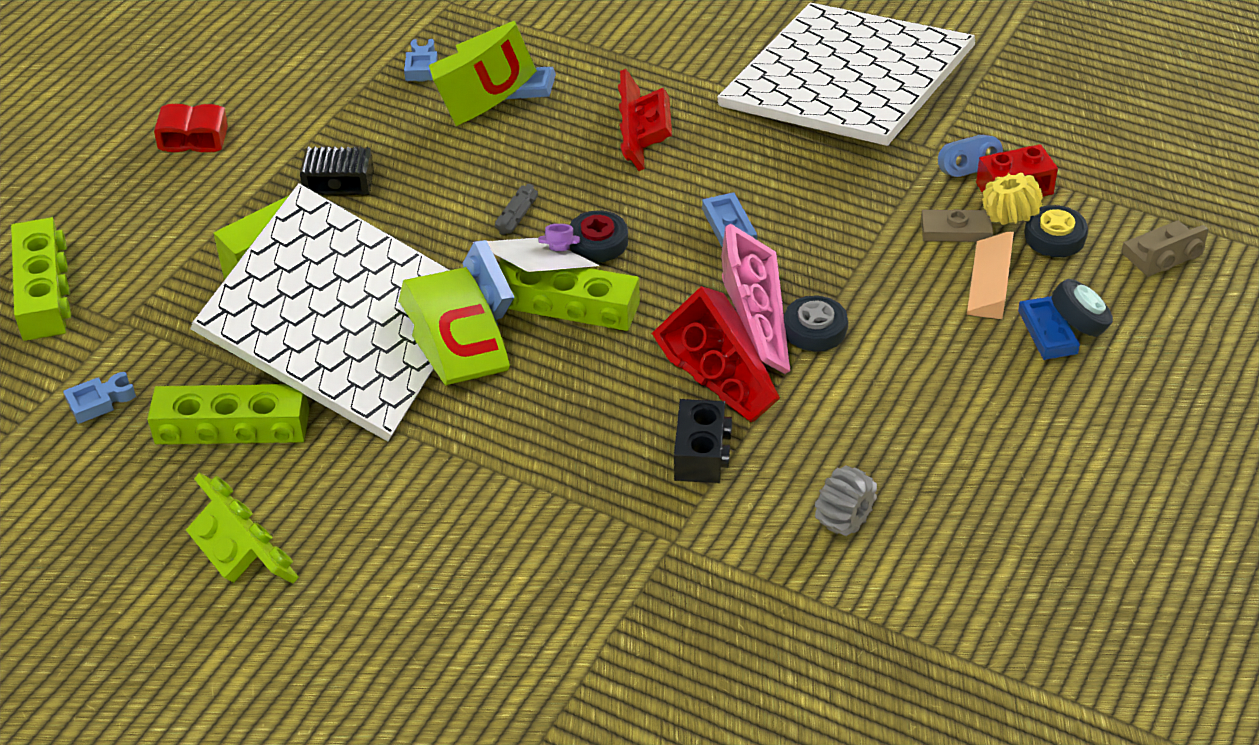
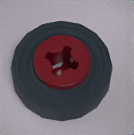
[570,210,628,262]

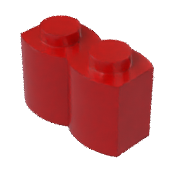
[154,104,228,153]

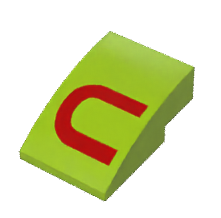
[429,20,537,126]
[398,267,510,386]

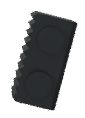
[300,146,374,195]

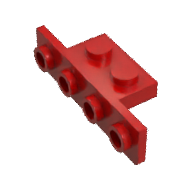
[618,68,672,171]

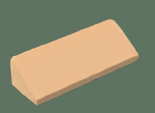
[967,232,1014,319]

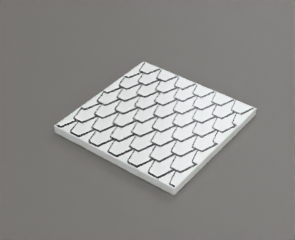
[717,3,975,146]
[191,183,449,442]

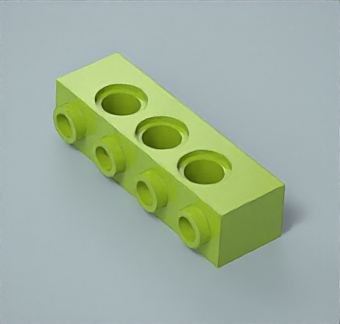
[11,217,71,341]
[499,258,640,331]
[147,384,309,445]

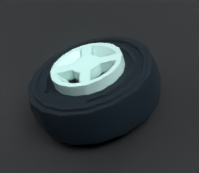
[1051,279,1113,337]

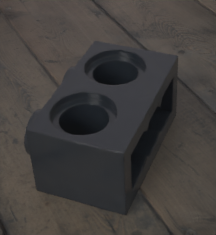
[674,399,732,483]

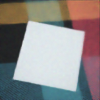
[473,238,599,272]

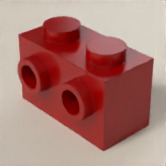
[976,144,1058,197]

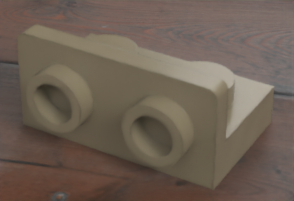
[1121,220,1209,277]

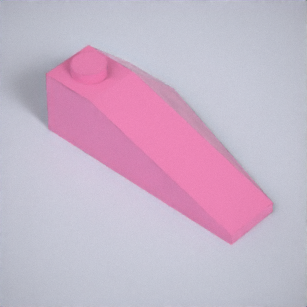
[721,224,790,374]

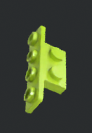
[186,473,299,584]

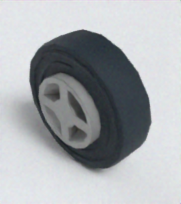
[783,295,848,352]

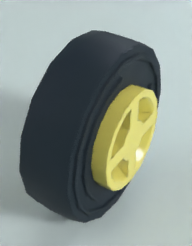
[1024,205,1088,257]

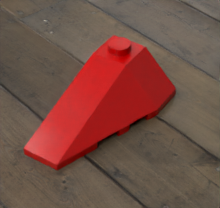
[651,286,780,422]

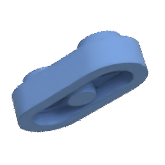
[938,134,1003,177]

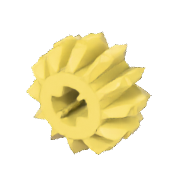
[982,173,1043,225]

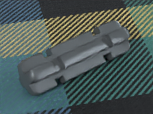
[495,183,538,236]

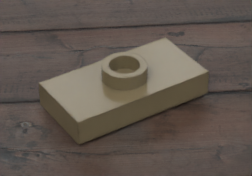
[921,209,993,242]

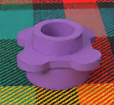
[538,224,580,251]

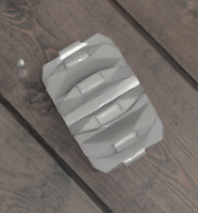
[815,465,877,536]

